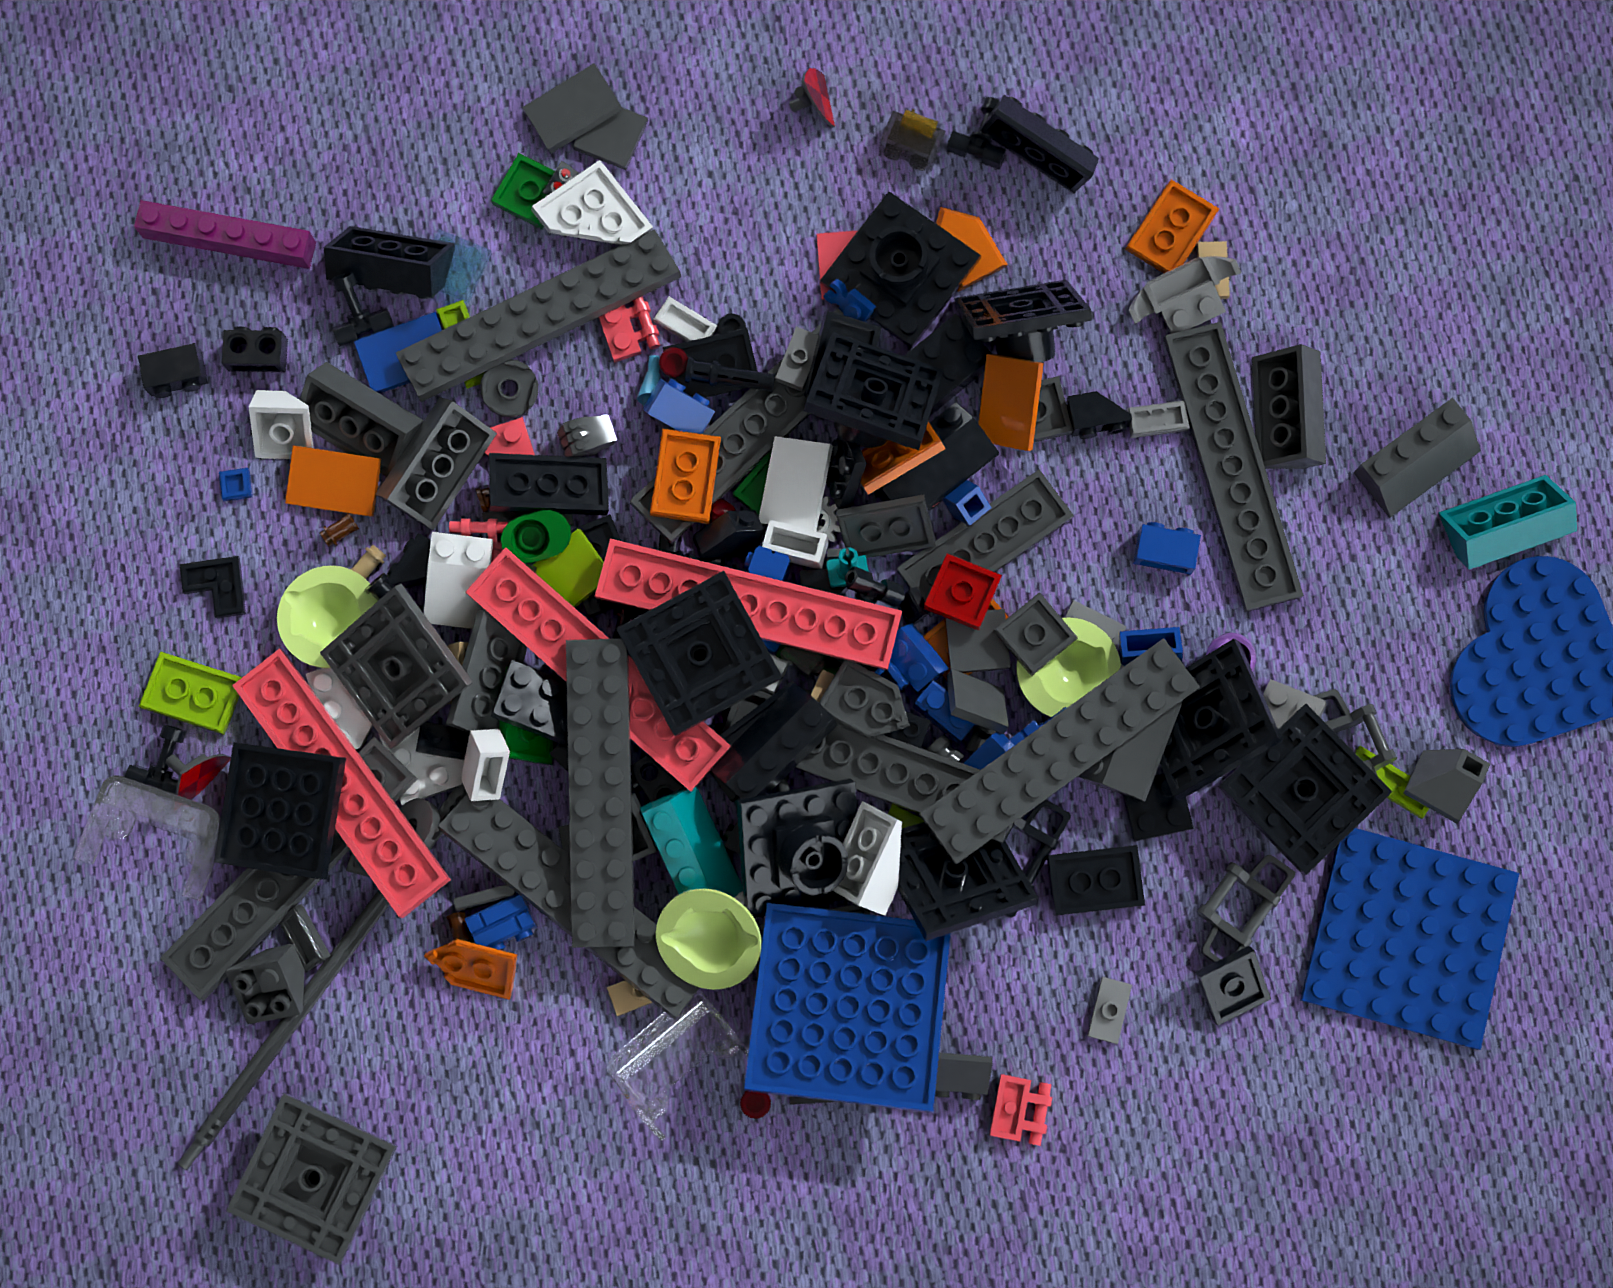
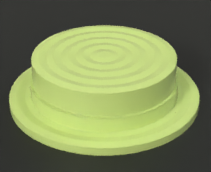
[277,566,378,669]
[1016,617,1121,717]
[656,889,761,990]

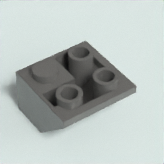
[1403,748,1490,824]
[225,943,305,1024]

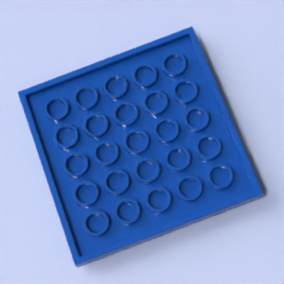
[1300,828,1520,1050]
[744,903,951,1113]

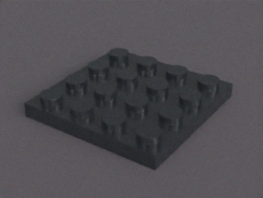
[214,742,346,880]

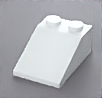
[424,532,493,629]
[833,801,902,915]

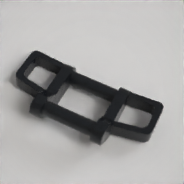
[1004,800,1071,918]

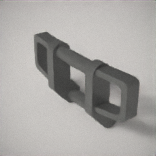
[1314,689,1397,775]
[1197,855,1295,962]

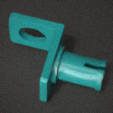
[827,547,869,588]

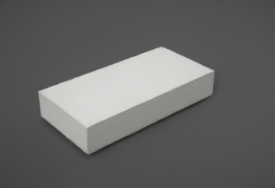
[653,296,717,342]

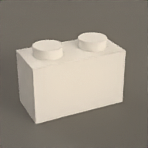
[762,520,829,569]
[461,729,510,801]

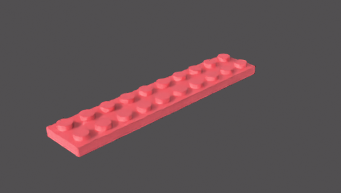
[595,538,902,671]
[466,547,731,792]
[232,648,451,919]

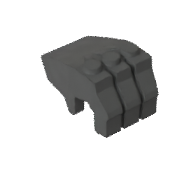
[557,415,617,457]

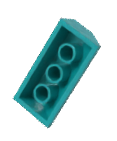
[1439,475,1577,570]
[640,786,743,898]

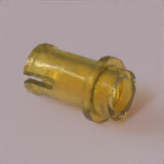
[900,109,939,138]

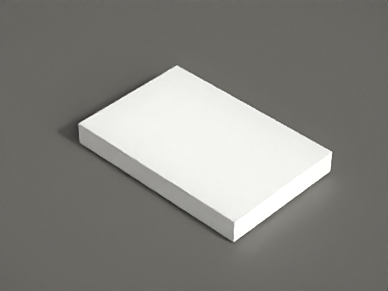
[759,436,833,531]

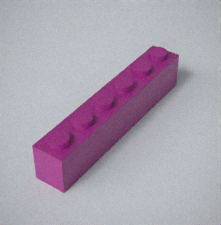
[134,200,316,269]

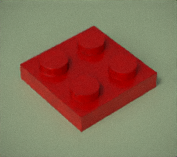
[924,554,1002,631]

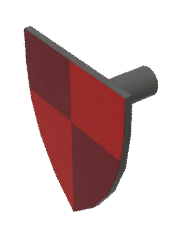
[790,68,835,127]
[165,754,231,810]

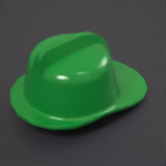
[501,510,571,563]

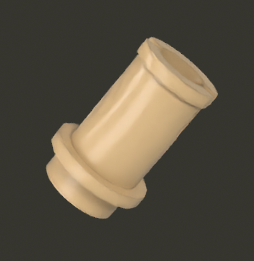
[350,544,386,579]

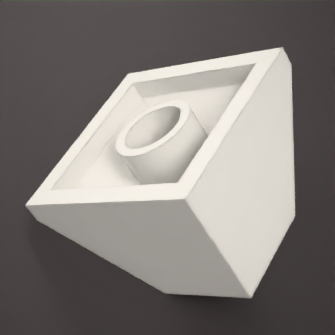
[249,390,313,459]

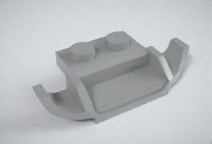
[1129,256,1241,334]

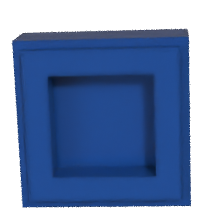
[219,467,253,502]

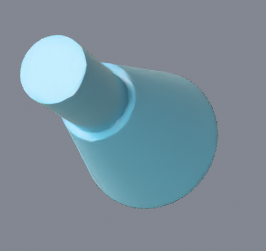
[637,355,661,406]

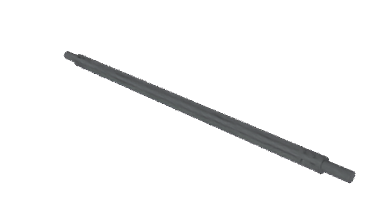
[178,783,467,1170]

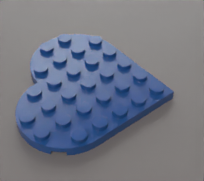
[1450,556,1613,747]

